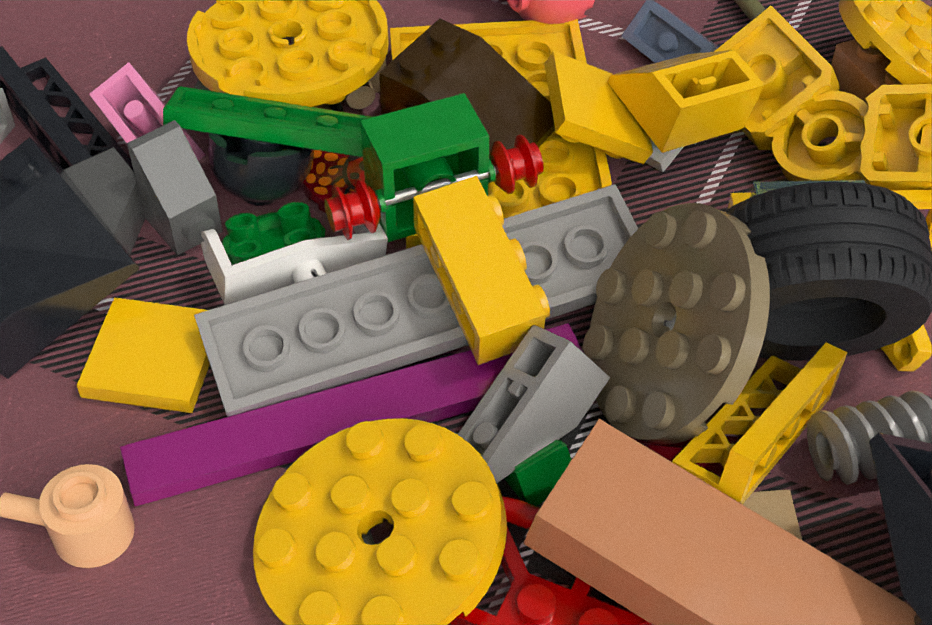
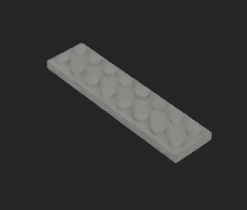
[194,184,638,417]

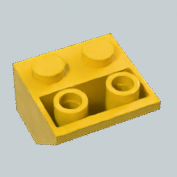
[607,50,764,153]

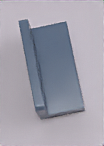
[621,0,719,63]

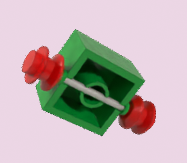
[324,93,544,242]

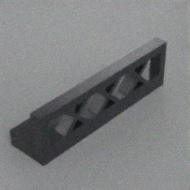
[0,46,134,172]

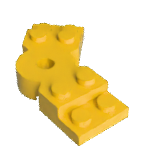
[714,6,932,190]

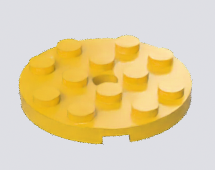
[187,0,389,107]
[839,0,932,85]
[253,418,507,625]

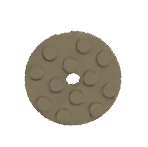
[583,203,770,445]

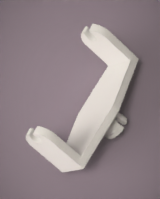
[201,223,388,305]

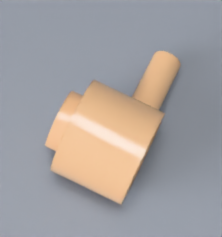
[0,464,135,568]

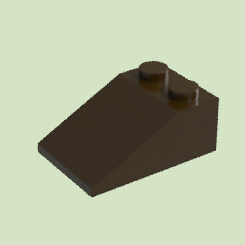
[379,18,555,153]

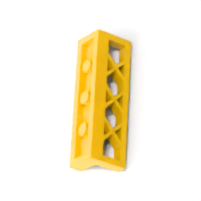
[672,342,848,505]

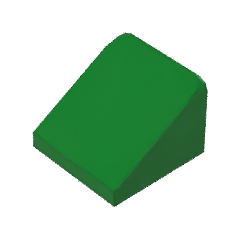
[504,439,571,506]

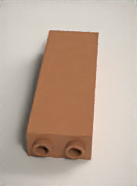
[523,419,916,625]

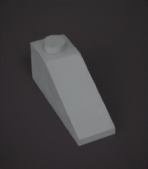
[458,325,610,483]

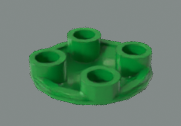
[222,202,326,265]

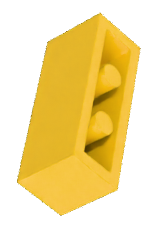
[413,176,550,365]

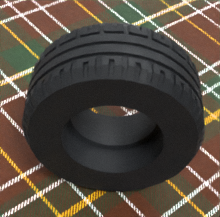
[725,181,932,361]

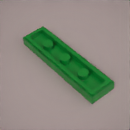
[163,86,372,157]

